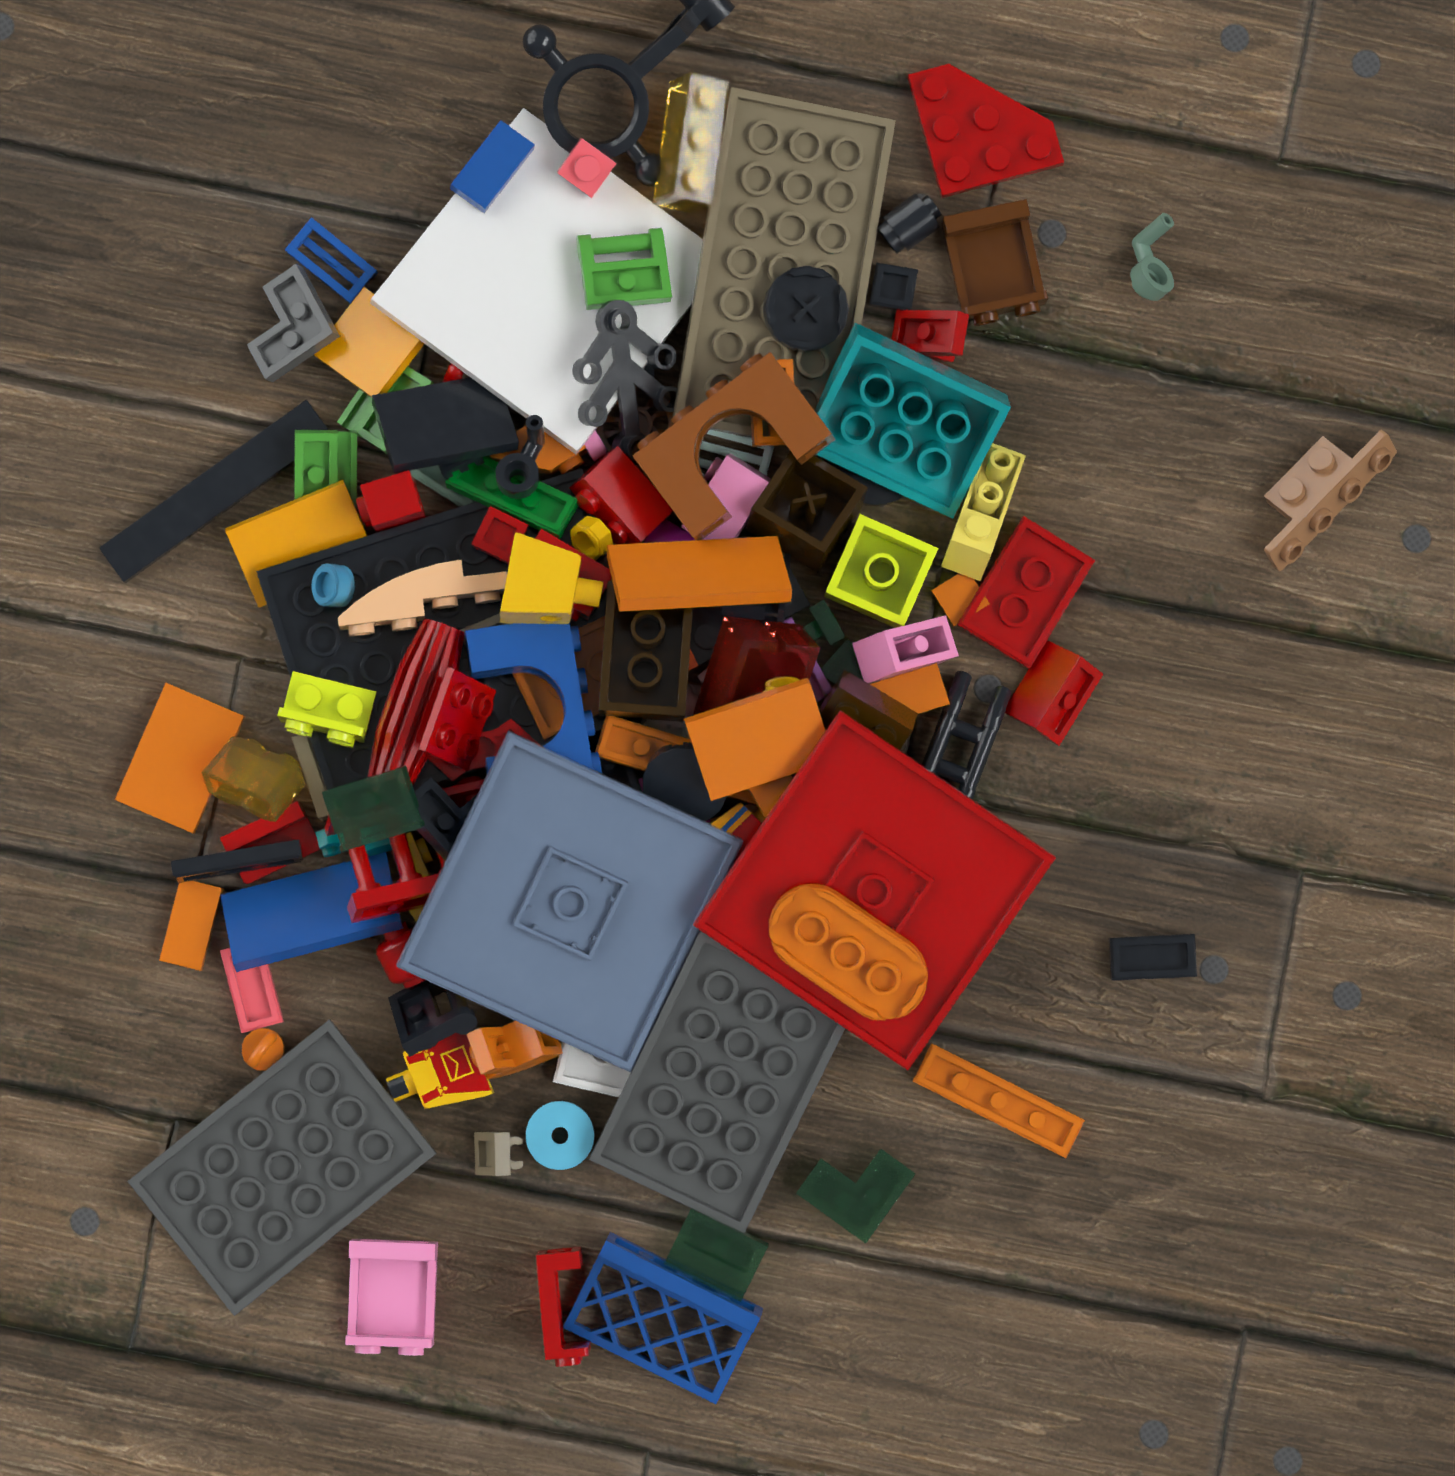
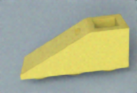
[941,443,1026,581]

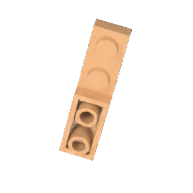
[338,560,507,636]

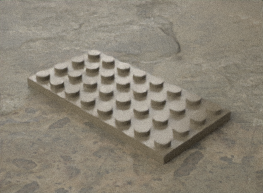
[672,87,896,438]

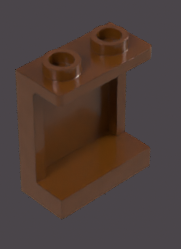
[941,199,1048,326]

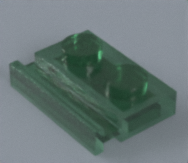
[322,765,425,852]
[664,1208,769,1302]

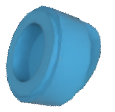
[311,563,355,607]

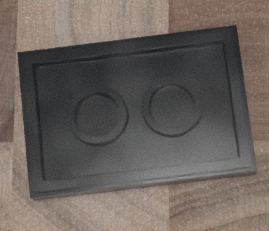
[372,377,519,473]

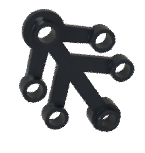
[572,300,678,465]

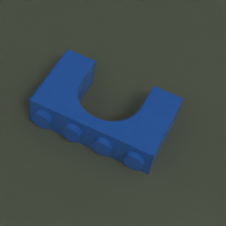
[465,623,602,774]

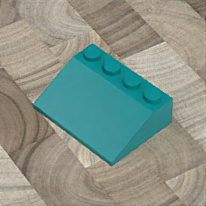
[815,323,1011,519]

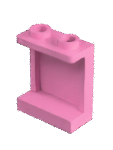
[345,1239,438,1356]

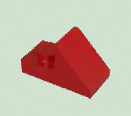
[891,310,969,362]

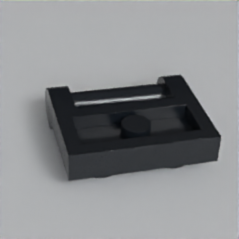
[388,980,477,1057]

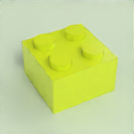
[824,514,938,628]

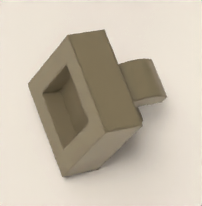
[474,1132,523,1176]

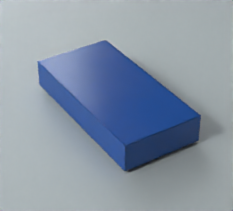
[450,120,535,214]

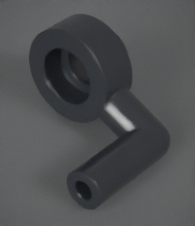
[496,415,545,499]

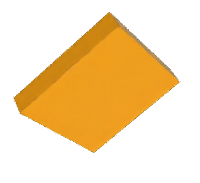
[314,287,425,398]

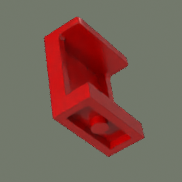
[536,1246,591,1367]

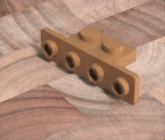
[1264,430,1397,571]

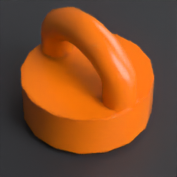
[241,1028,285,1071]

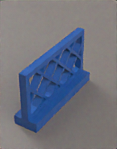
[563,1232,763,1404]

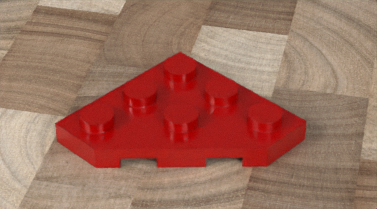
[908,64,1064,199]

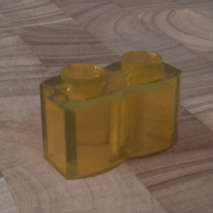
[202,737,306,822]

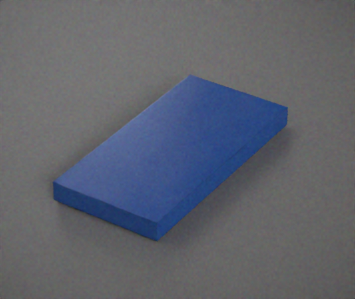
[220,852,403,972]

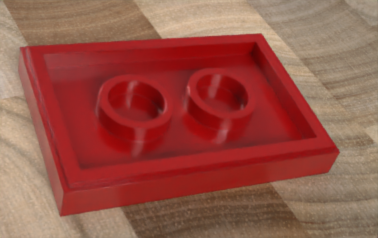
[957,516,1095,669]

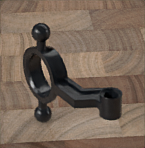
[523,0,735,187]

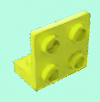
[277,671,377,748]

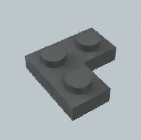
[247,264,340,383]

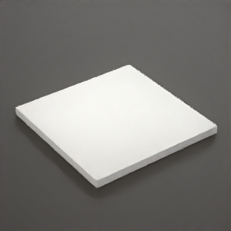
[370,108,703,455]

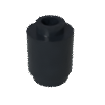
[878,193,942,254]

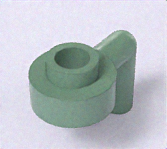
[1130,213,1174,301]

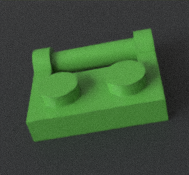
[577,228,672,310]

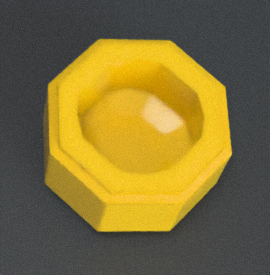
[570,515,613,561]

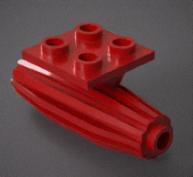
[367,619,496,801]

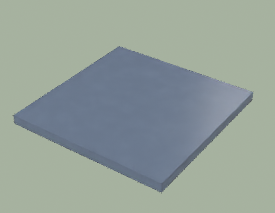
[396,731,744,1072]

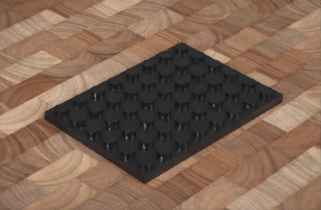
[256,468,636,810]

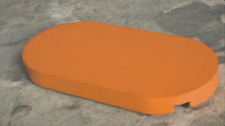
[769,884,928,1020]

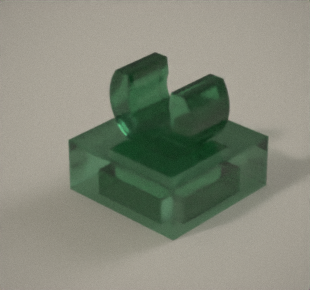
[799,600,847,647]

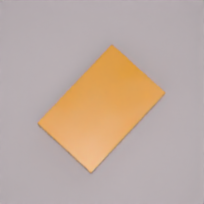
[225,480,367,608]

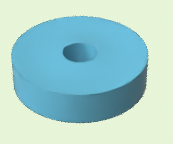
[526,1101,595,1170]

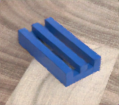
[285,217,378,304]

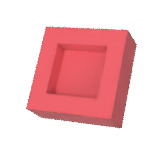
[557,138,617,198]

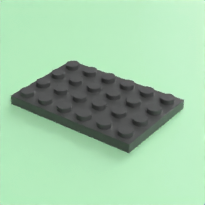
[589,931,845,1233]
[127,1019,437,1316]

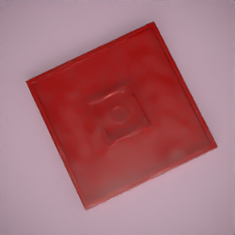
[693,710,1056,1070]

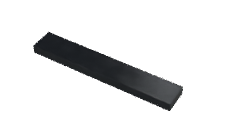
[99,399,328,583]

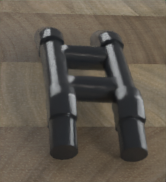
[922,671,1012,799]

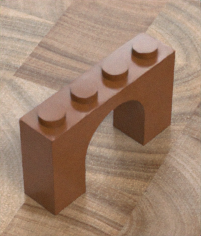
[632,352,836,540]

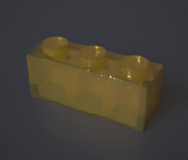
[652,72,729,213]

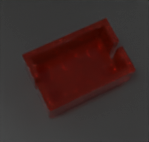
[692,616,820,716]

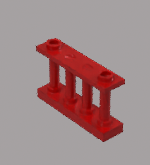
[324,776,485,923]

